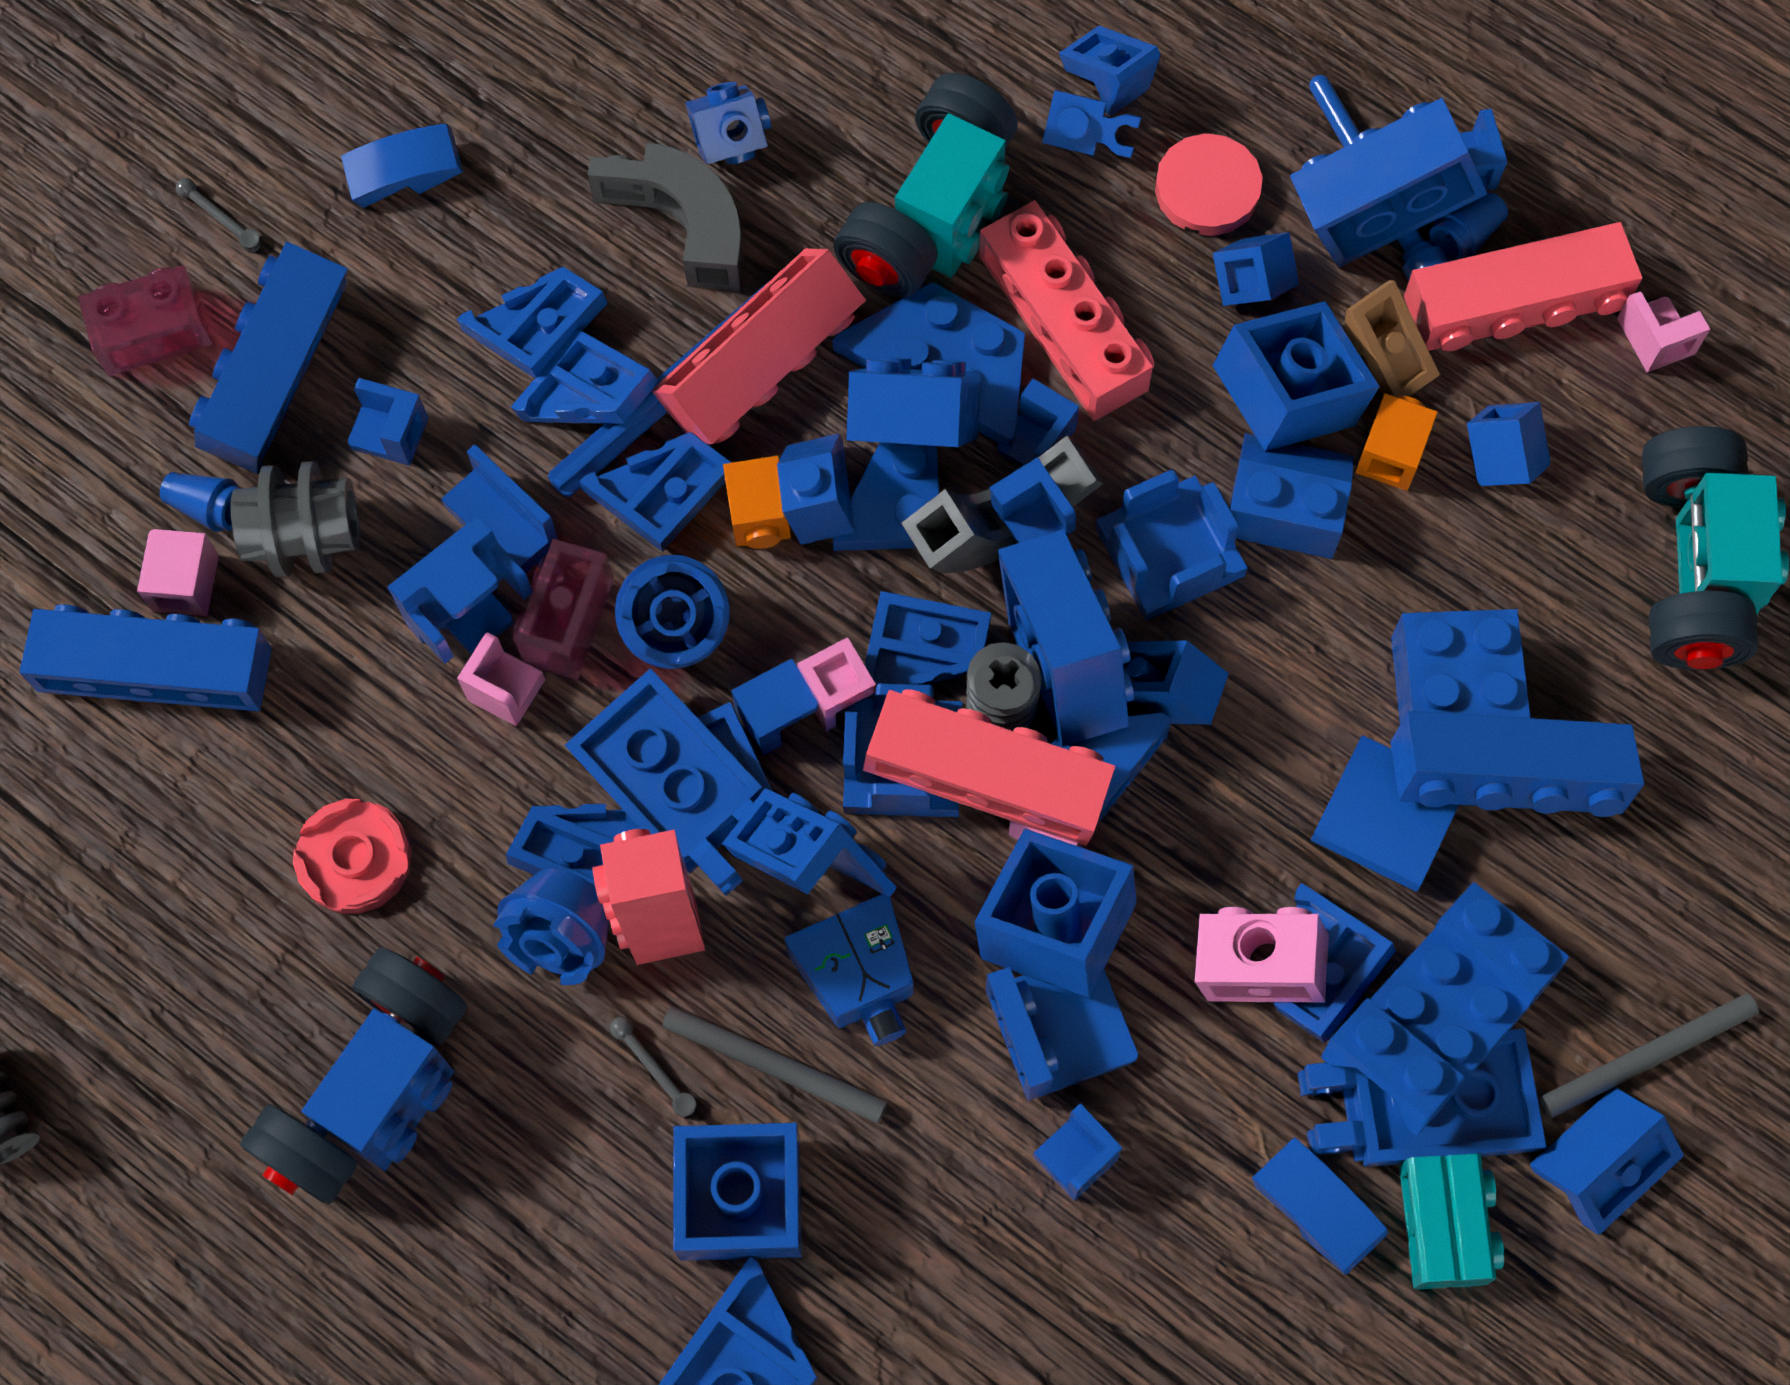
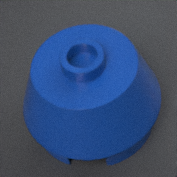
[615,555,730,669]
[493,869,610,985]

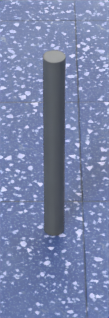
[1540,993,1759,1118]
[662,1006,888,1124]

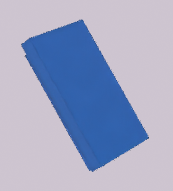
[441,444,560,574]
[1530,1087,1684,1235]

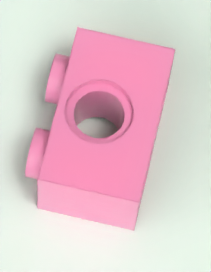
[1195,907,1329,1003]

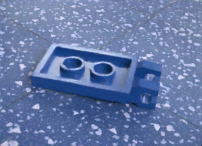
[565,668,764,896]
[1298,1028,1546,1167]

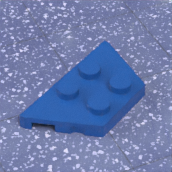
[832,282,1025,447]
[659,1257,818,1385]

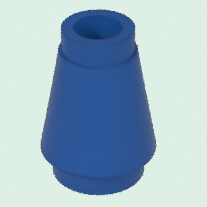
[1429,193,1508,262]
[160,472,241,532]

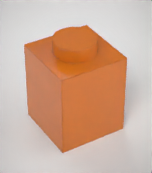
[1355,393,1438,491]
[723,456,791,549]

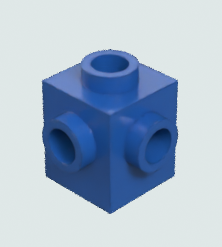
[685,82,771,164]

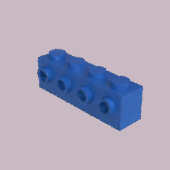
[189,241,348,474]
[19,604,272,712]
[1390,711,1644,817]

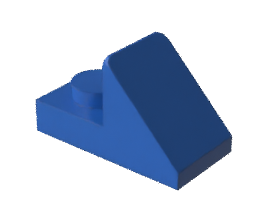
[1059,26,1161,116]

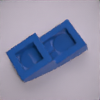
[341,124,463,208]
[1252,1137,1388,1276]

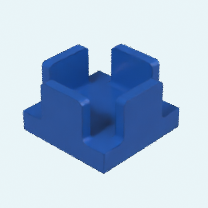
[1095,469,1247,621]
[388,515,533,664]
[843,684,962,818]

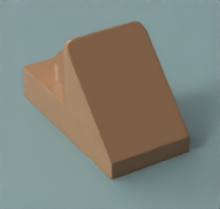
[1344,280,1440,397]

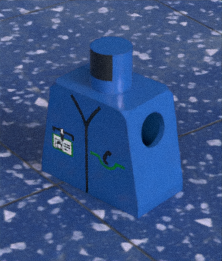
[784,894,913,1046]

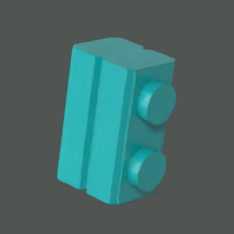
[1399,1154,1504,1290]

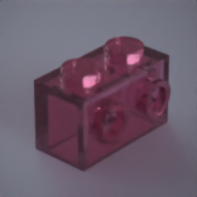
[78,265,213,377]
[513,539,614,680]

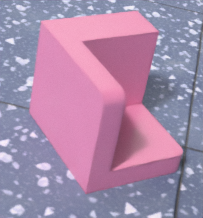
[1617,292,1710,373]
[137,529,218,617]
[457,632,546,726]
[797,637,876,732]

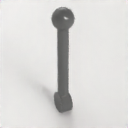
[176,178,262,253]
[610,1016,697,1118]

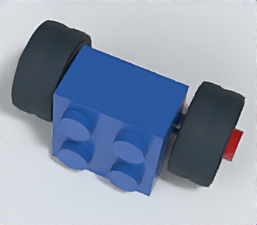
[240,947,467,1205]

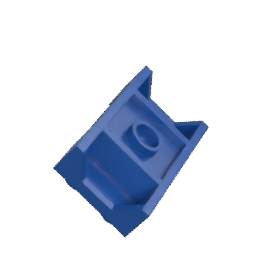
[1321,882,1570,1137]

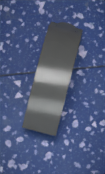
[588,142,744,291]
[901,436,1104,573]

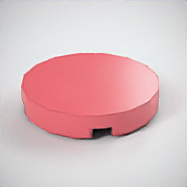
[1155,133,1263,236]
[293,799,412,914]

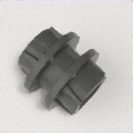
[231,461,360,577]

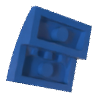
[1311,735,1459,892]

